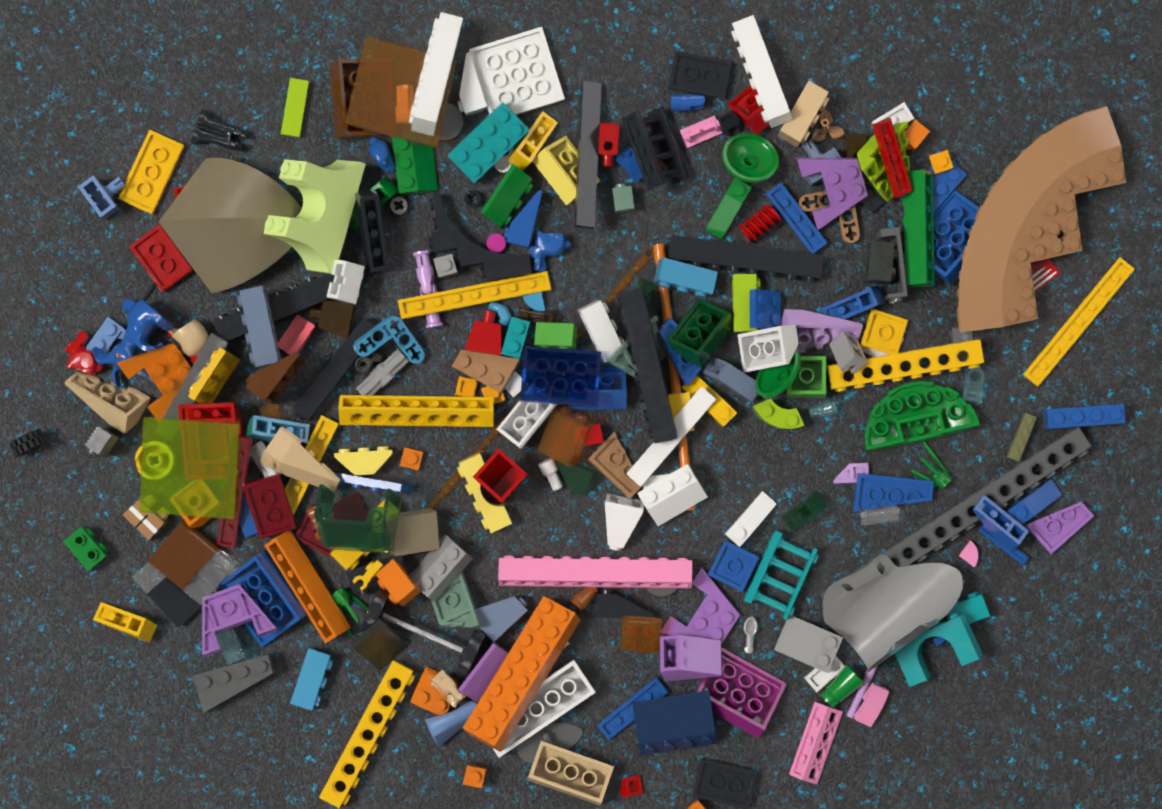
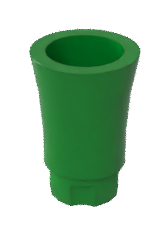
[821,664,865,708]

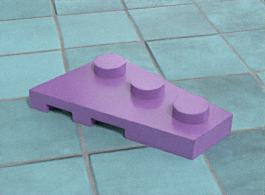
[1025,502,1094,554]

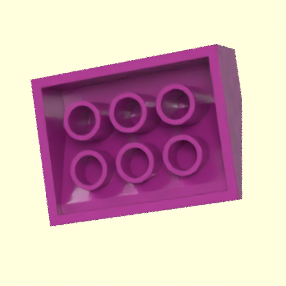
[695,647,787,738]

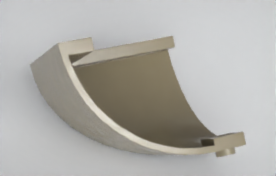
[159,158,302,293]

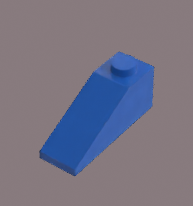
[504,190,543,249]
[821,285,886,319]
[1004,479,1062,525]
[973,495,1029,551]

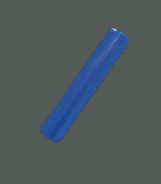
[979,524,1029,565]

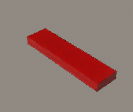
[872,118,913,198]

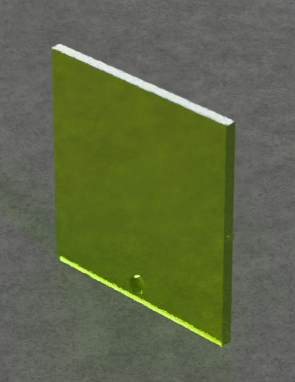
[139,417,239,519]

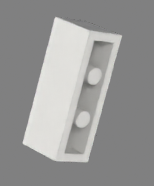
[578,300,624,363]

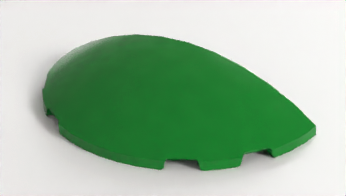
[865,381,980,451]

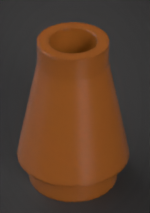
[570,587,599,612]

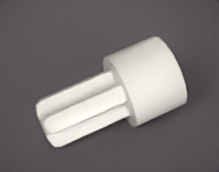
[538,457,563,491]

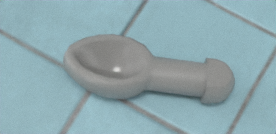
[744,616,758,654]

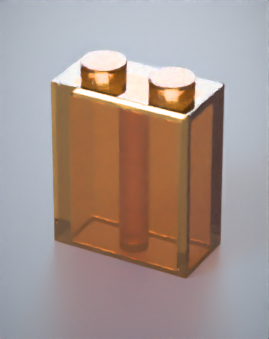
[537,406,593,467]

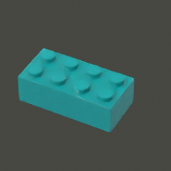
[447,102,530,183]

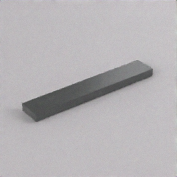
[156,332,228,441]

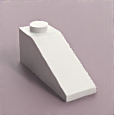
[457,52,488,116]
[724,491,776,547]

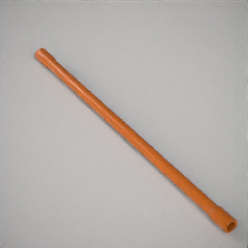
[653,244,696,511]

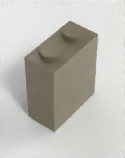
[385,508,439,556]

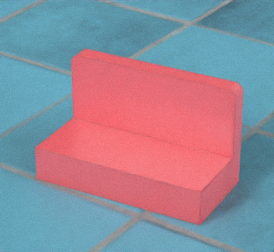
[278,315,316,355]

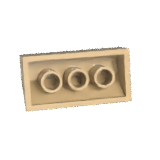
[527,741,614,806]

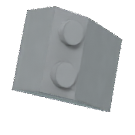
[774,616,843,673]

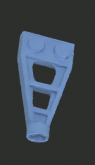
[86,317,153,382]

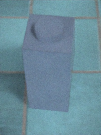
[702,356,759,401]
[476,596,528,642]

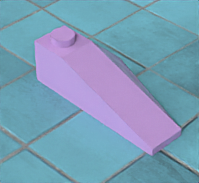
[781,309,863,354]

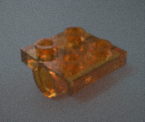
[620,615,662,653]

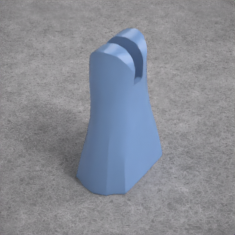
[425,701,477,747]

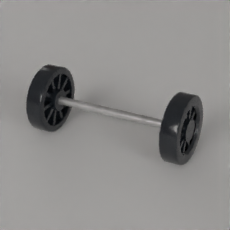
[360,588,485,678]

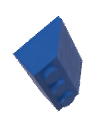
[568,367,627,410]

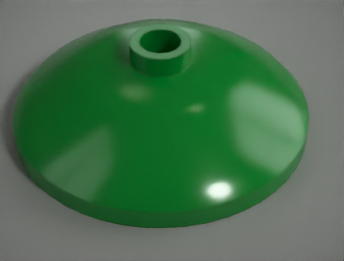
[722,133,779,183]
[755,350,801,398]

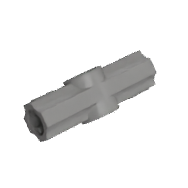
[356,349,409,396]

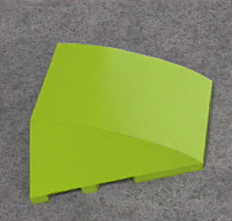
[857,121,910,202]

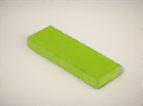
[281,78,309,138]

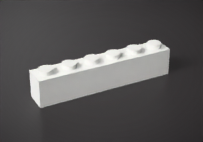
[731,15,793,128]

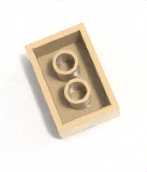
[778,81,829,147]

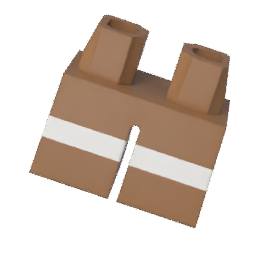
[123,494,171,540]

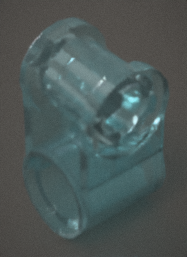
[961,368,985,405]

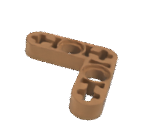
[798,191,860,244]

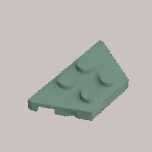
[606,315,666,377]
[431,570,481,628]

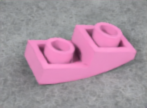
[854,683,889,727]

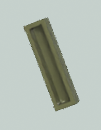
[1006,413,1037,462]

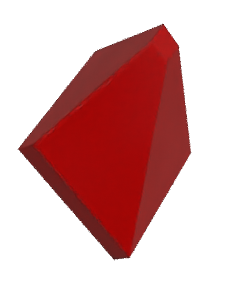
[620,775,643,797]

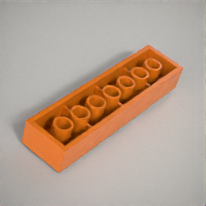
[463,596,581,752]

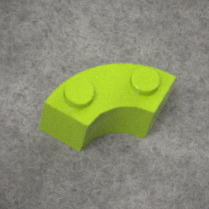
[752,398,804,430]

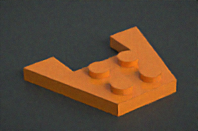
[116,343,191,423]

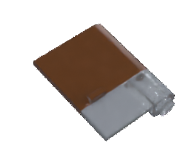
[147,520,238,605]

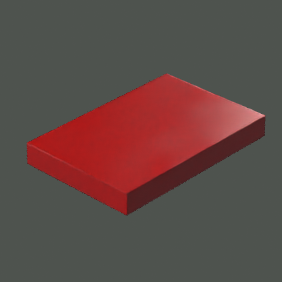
[129,224,194,293]

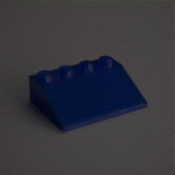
[520,346,602,407]

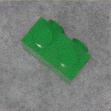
[63,527,109,571]

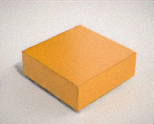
[455,376,478,397]

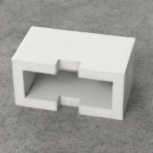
[327,260,365,304]

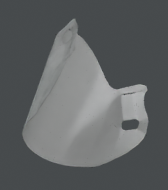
[822,554,963,674]

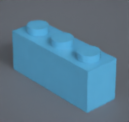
[654,258,718,298]
[290,647,334,711]

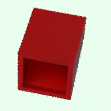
[473,448,528,503]

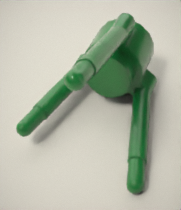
[911,442,952,489]
[332,587,369,636]

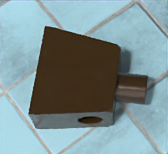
[843,133,867,173]
[309,301,356,339]

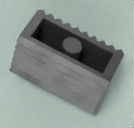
[85,427,119,457]

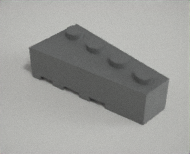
[193,654,275,713]

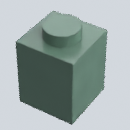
[612,183,635,213]

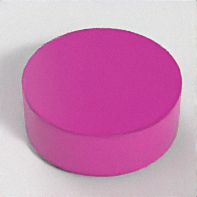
[487,234,506,253]

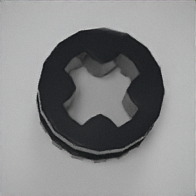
[464,190,482,208]

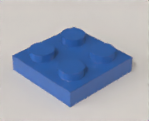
[750,289,781,329]
[708,540,759,592]

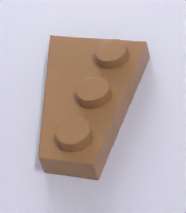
[452,350,521,394]
[588,431,643,499]

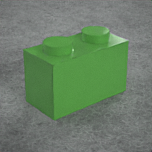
[534,322,578,353]

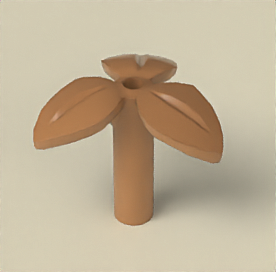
[811,109,844,142]

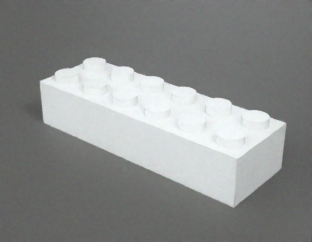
[409,12,463,136]
[493,659,596,758]

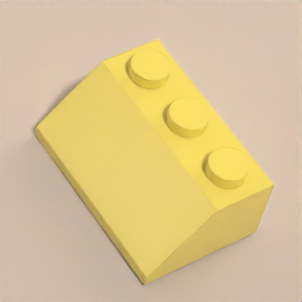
[532,136,601,206]

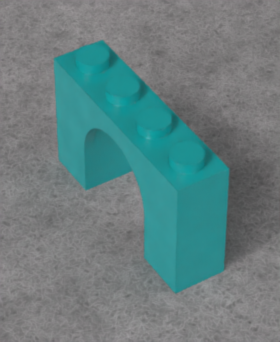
[895,612,983,687]

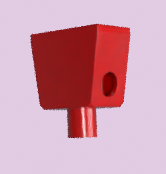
[598,123,619,166]
[465,311,502,356]

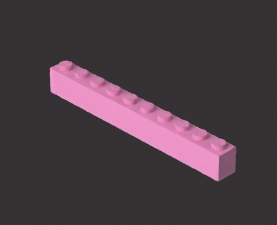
[498,556,692,589]

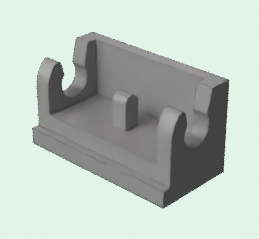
[829,331,868,374]

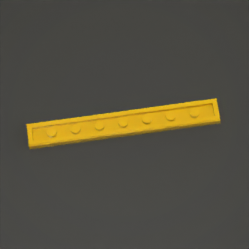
[1022,257,1135,387]
[397,271,551,320]

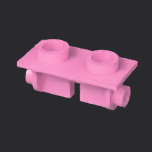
[680,116,722,148]

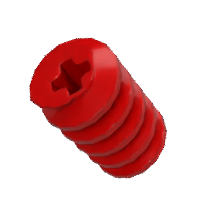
[738,204,782,244]

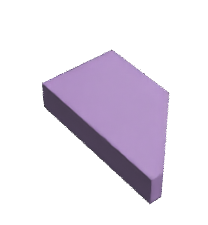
[833,463,869,483]

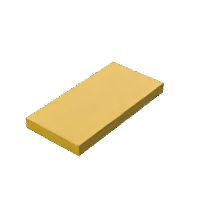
[118,129,185,215]

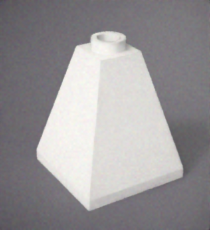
[605,493,644,551]

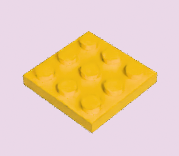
[188,347,241,404]

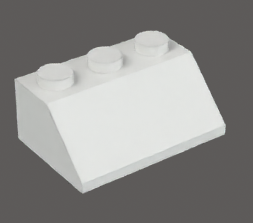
[738,325,799,372]
[496,384,557,449]
[637,464,708,526]

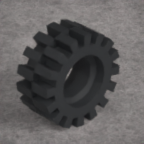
[9,428,47,458]

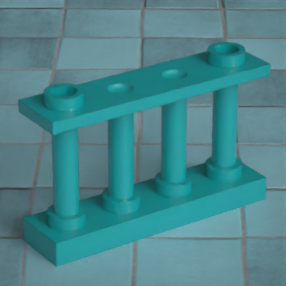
[743,530,819,620]

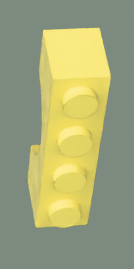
[457,452,512,533]

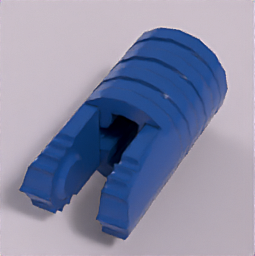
[671,94,706,112]

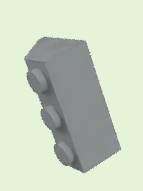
[409,534,473,602]

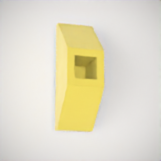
[334,446,393,476]

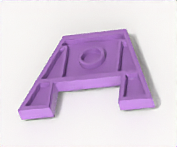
[796,158,868,230]
[660,567,740,644]
[202,584,277,658]

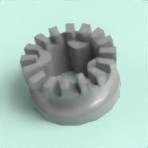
[390,197,408,215]

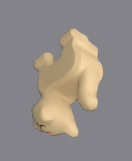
[430,669,466,708]

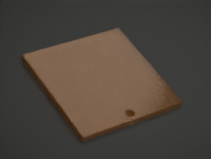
[345,36,457,148]

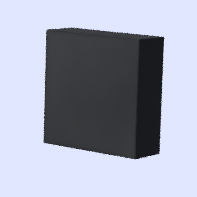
[860,186,885,213]

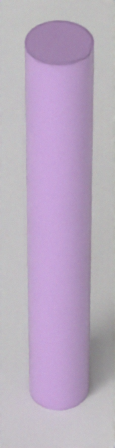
[846,666,877,719]

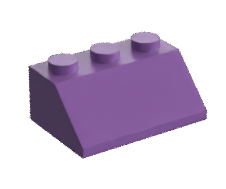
[458,642,509,702]

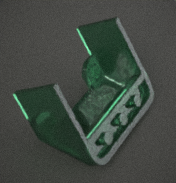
[314,484,402,553]

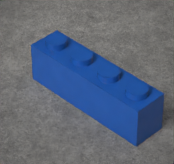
[1043,404,1125,429]

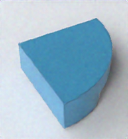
[523,292,545,311]

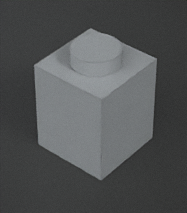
[434,254,458,279]

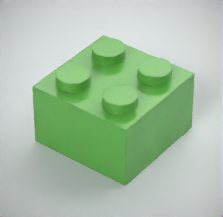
[787,356,827,398]

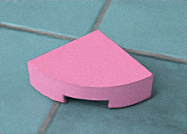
[958,540,978,567]

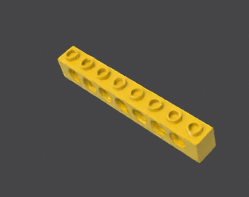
[827,339,984,392]
[338,395,494,427]
[319,660,415,808]

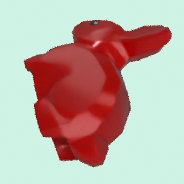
[65,331,104,376]

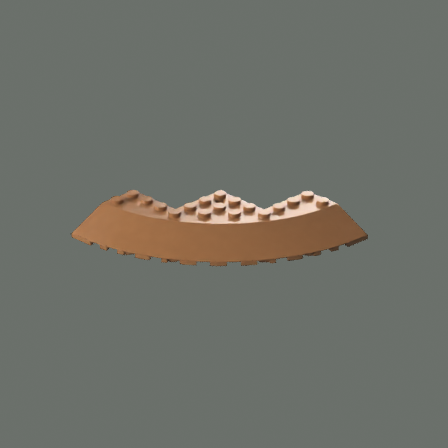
[957,106,1126,333]

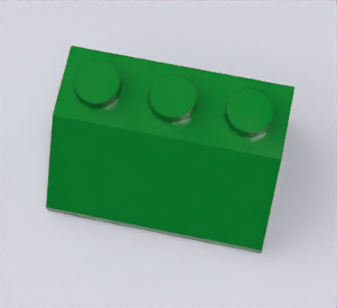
[392,134,438,196]
[481,164,533,228]

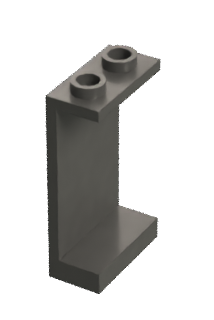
[876,227,907,304]

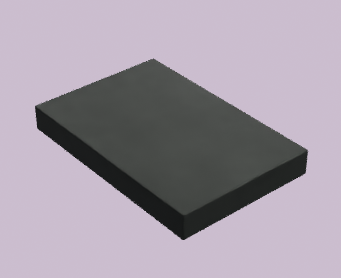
[351,619,407,670]

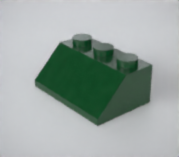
[667,299,733,368]

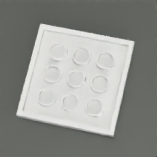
[469,27,565,115]

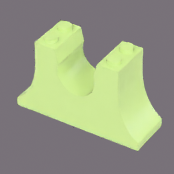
[263,159,366,274]

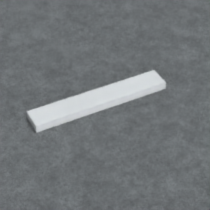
[627,387,716,487]

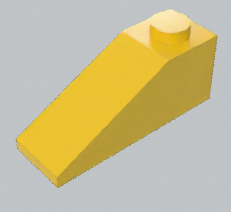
[507,111,558,171]
[682,375,737,427]
[93,602,157,643]

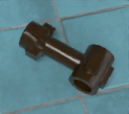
[519,306,556,323]

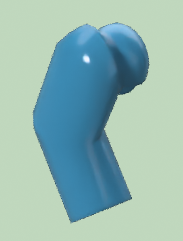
[488,301,511,326]

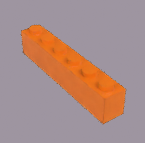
[264,530,351,643]

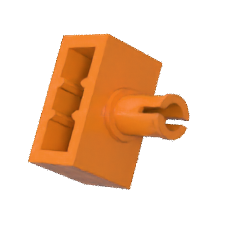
[376,559,421,606]

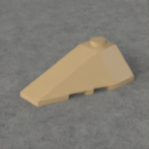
[65,372,150,433]
[260,426,340,492]

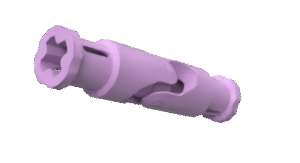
[413,250,443,329]

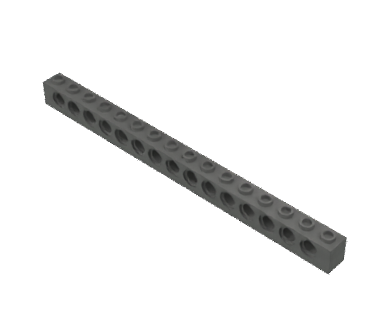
[819,427,1091,599]

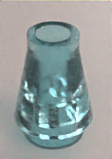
[809,398,838,418]

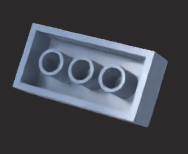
[237,286,281,367]

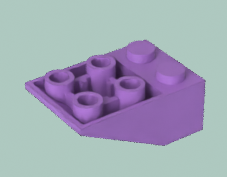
[660,635,722,681]

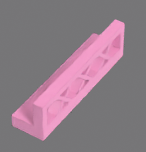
[789,702,843,784]

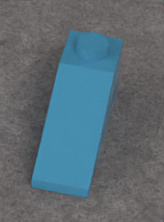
[246,415,310,444]

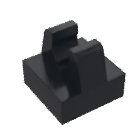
[716,111,741,136]

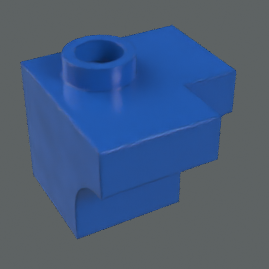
[614,146,643,183]

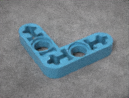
[353,315,425,364]

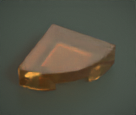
[258,403,281,420]

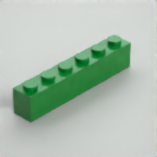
[902,169,935,288]

